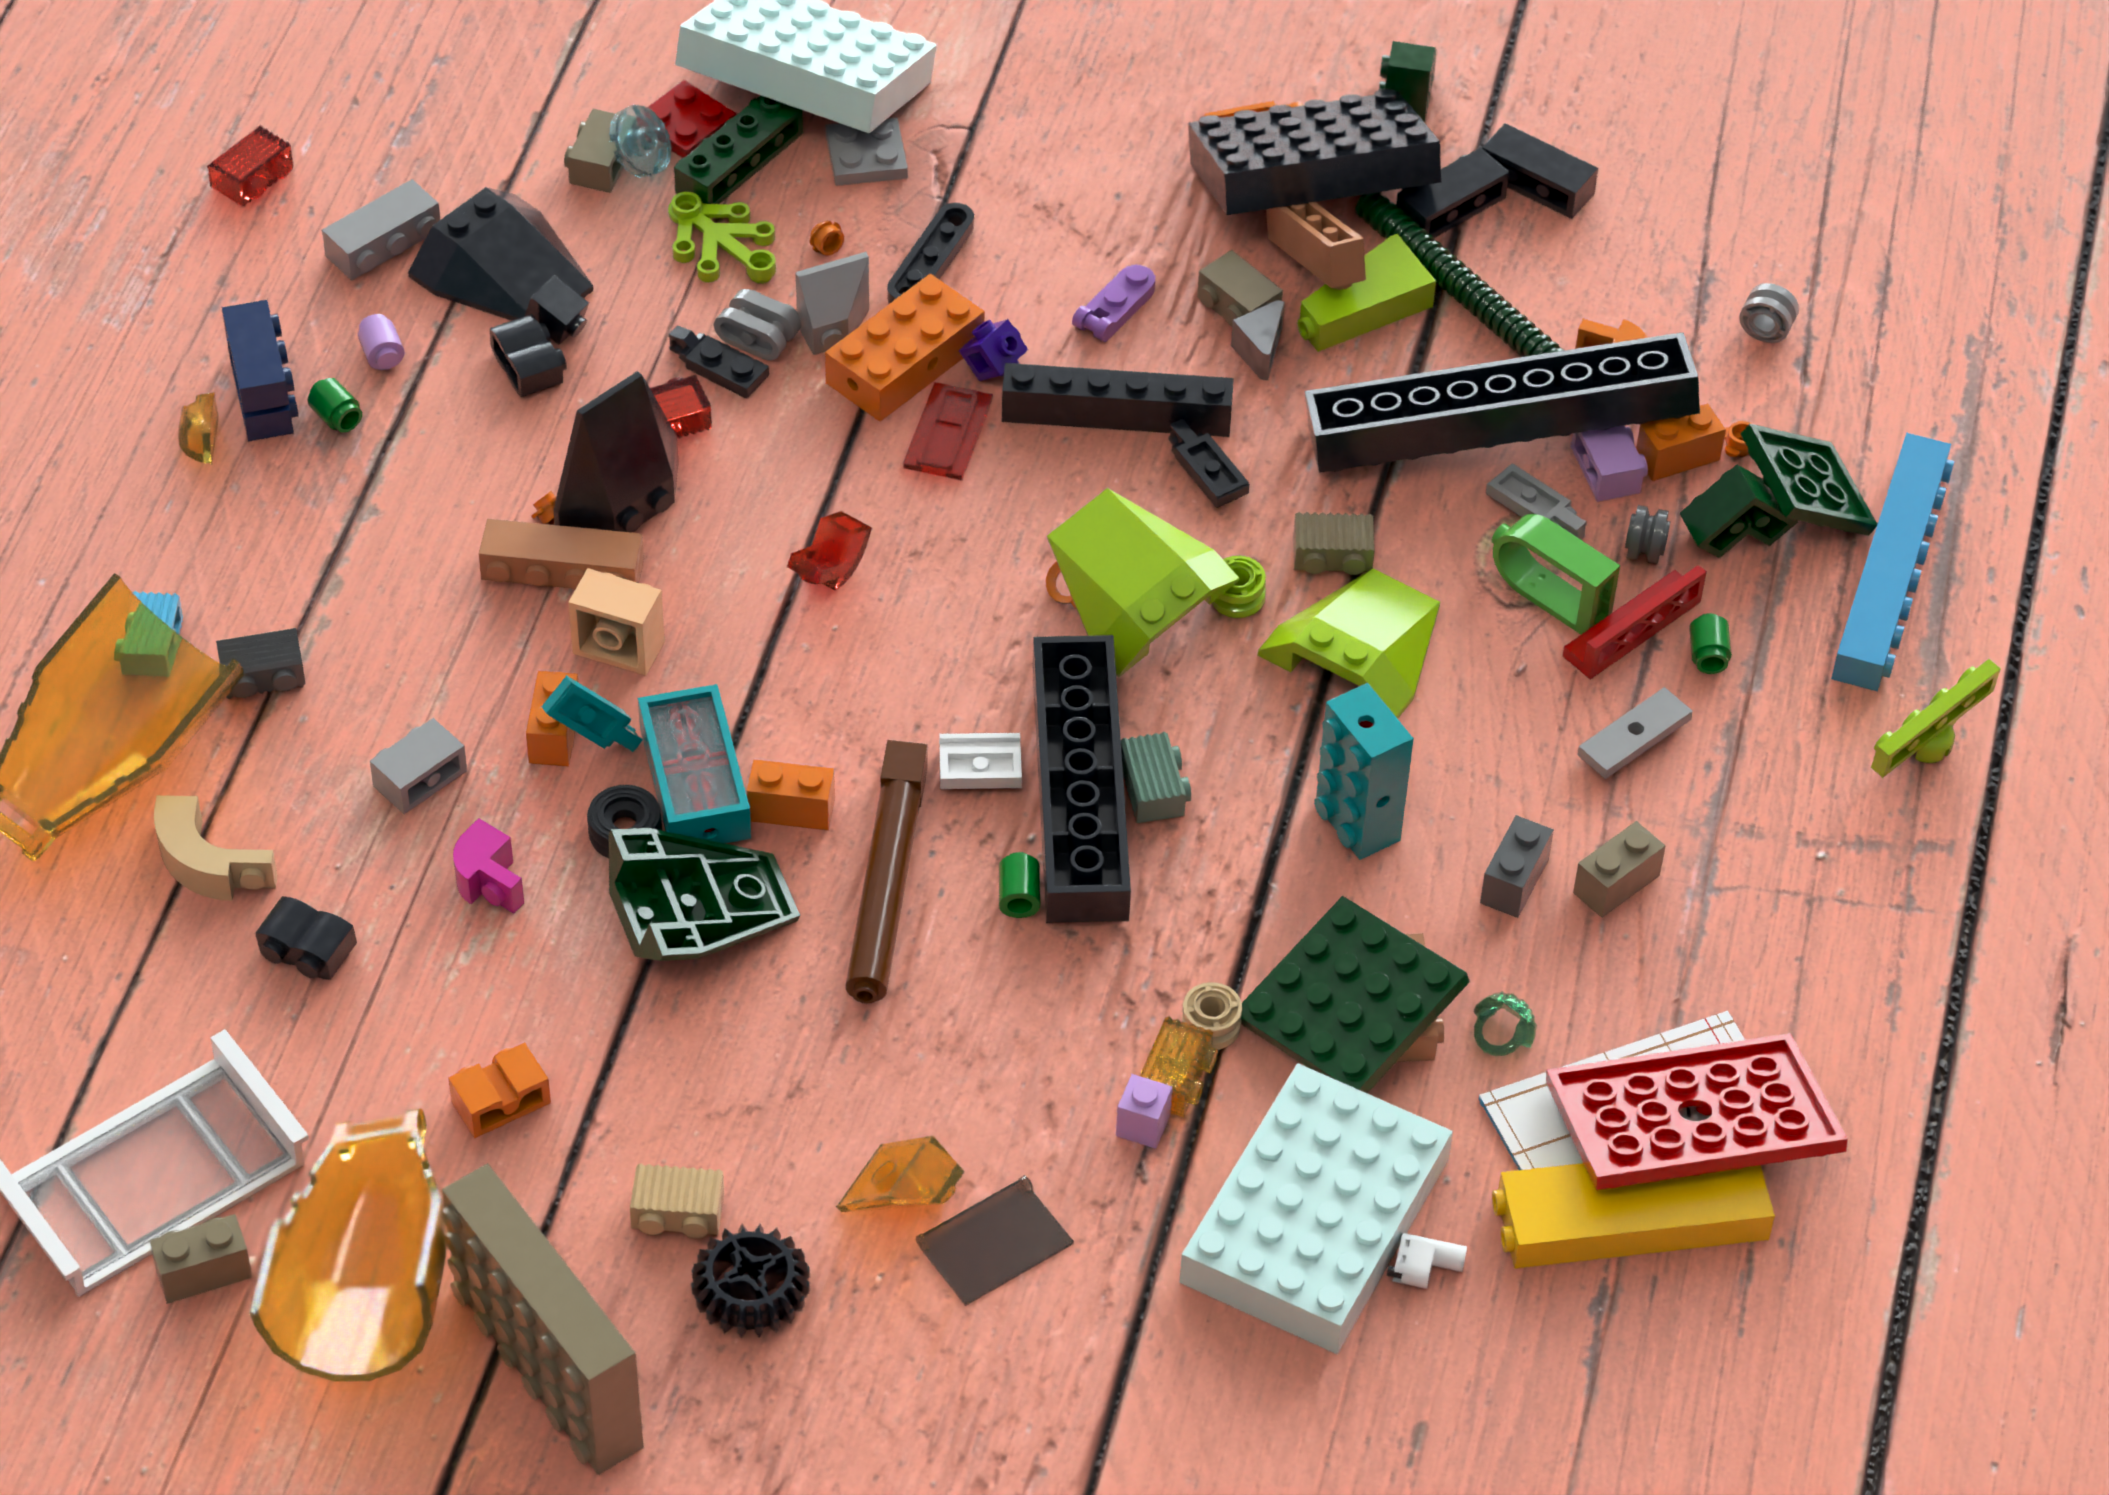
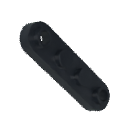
[887,203,974,304]

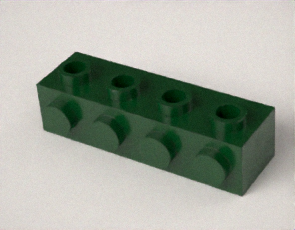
[674,95,803,204]

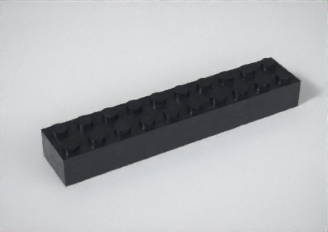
[1305,332,1700,473]

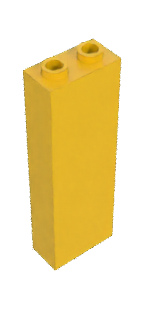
[1492,1163,1775,1269]

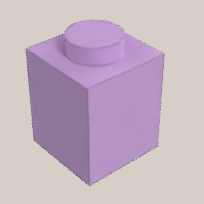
[1116,1074,1172,1149]

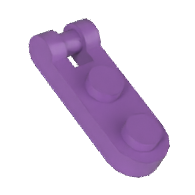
[1072,265,1155,342]

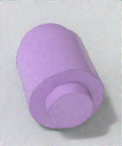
[358,314,404,370]

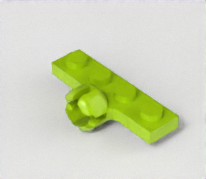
[1871,659,2001,778]

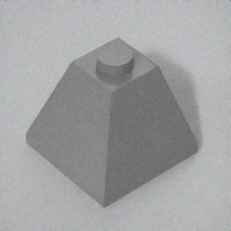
[796,252,869,355]

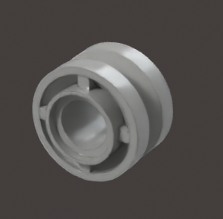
[1739,283,1799,343]

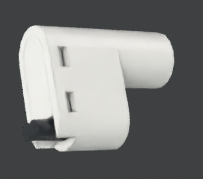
[1387,1233,1467,1289]

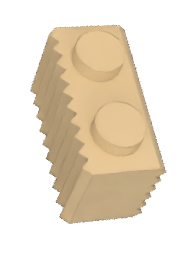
[630,1163,724,1238]

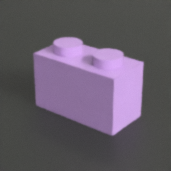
[1571,425,1647,502]

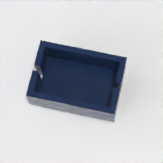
[221,300,299,442]

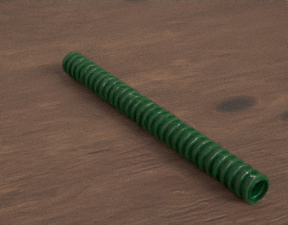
[1355,192,1565,357]

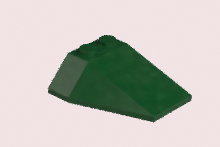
[609,828,800,961]

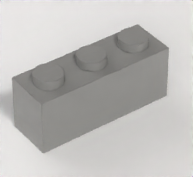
[322,179,441,281]

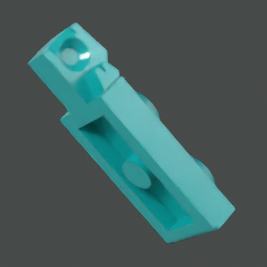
[541,675,643,752]

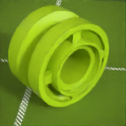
[1212,556,1266,618]

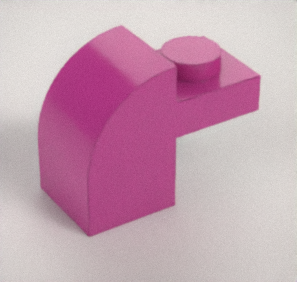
[453,818,524,914]

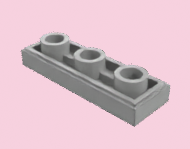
[1577,687,1693,779]

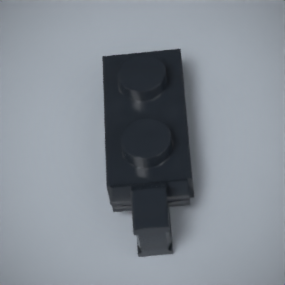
[668,325,769,398]
[1168,418,1250,508]

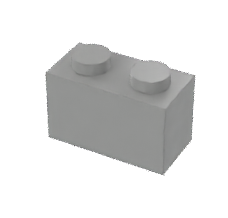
[370,718,467,814]

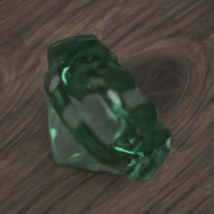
[1474,991,1537,1056]

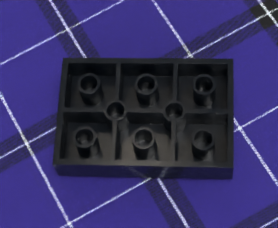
[1188,89,1441,215]

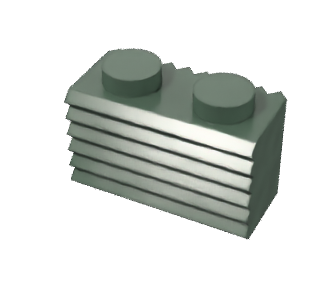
[1121,731,1191,823]

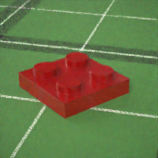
[634,80,737,158]

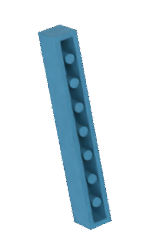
[1831,432,1955,692]

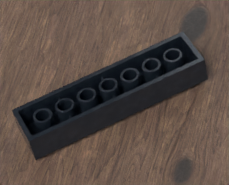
[1032,635,1131,923]

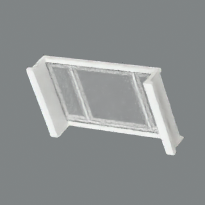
[0,1029,309,1297]

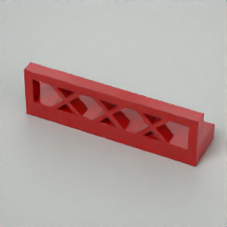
[1562,565,1707,680]

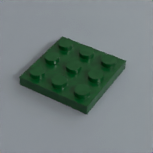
[1741,423,1878,536]

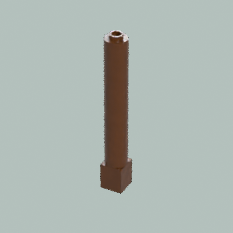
[845,740,928,1004]

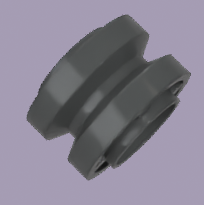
[1625,505,1671,564]

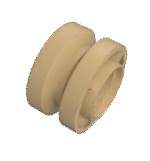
[1182,982,1242,1050]

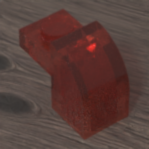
[787,511,872,590]

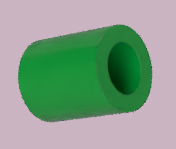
[999,852,1040,918]

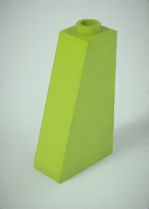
[1297,234,1436,352]

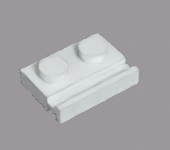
[939,733,1022,789]

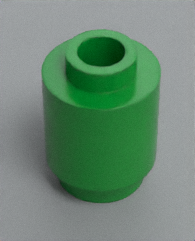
[307,378,363,433]
[1689,613,1732,674]

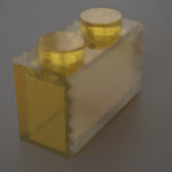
[1140,1016,1218,1117]

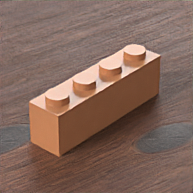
[1266,202,1366,289]
[478,519,644,590]

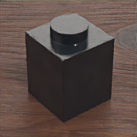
[525,275,589,345]

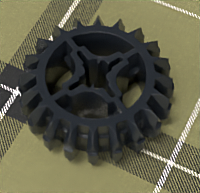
[691,1224,810,1338]

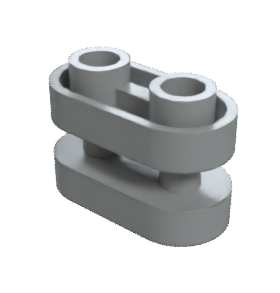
[714,289,802,360]

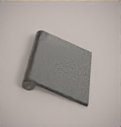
[916,1175,1074,1306]

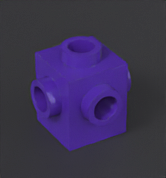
[959,319,1029,381]

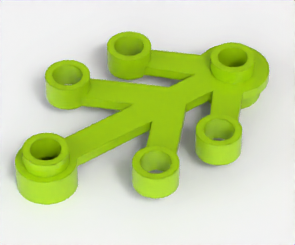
[668,192,776,284]

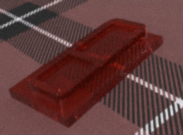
[903,382,993,481]

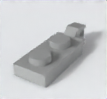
[1486,464,1587,540]

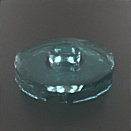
[609,104,672,178]

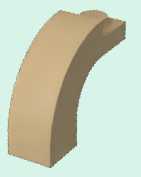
[154,795,277,901]

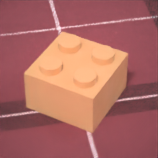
[568,568,665,676]

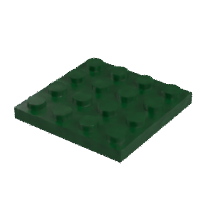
[1241,896,1470,1093]

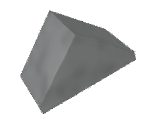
[1231,300,1285,380]

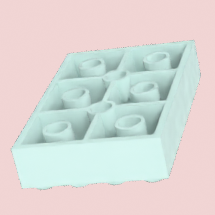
[675,0,937,133]
[1179,1063,1453,1354]

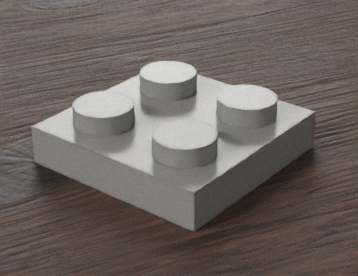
[826,118,908,186]

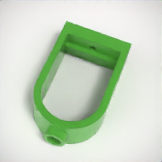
[1491,514,1620,634]

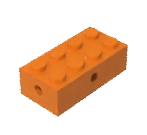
[825,273,985,422]

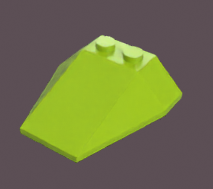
[1047,488,1240,677]
[1257,569,1440,719]

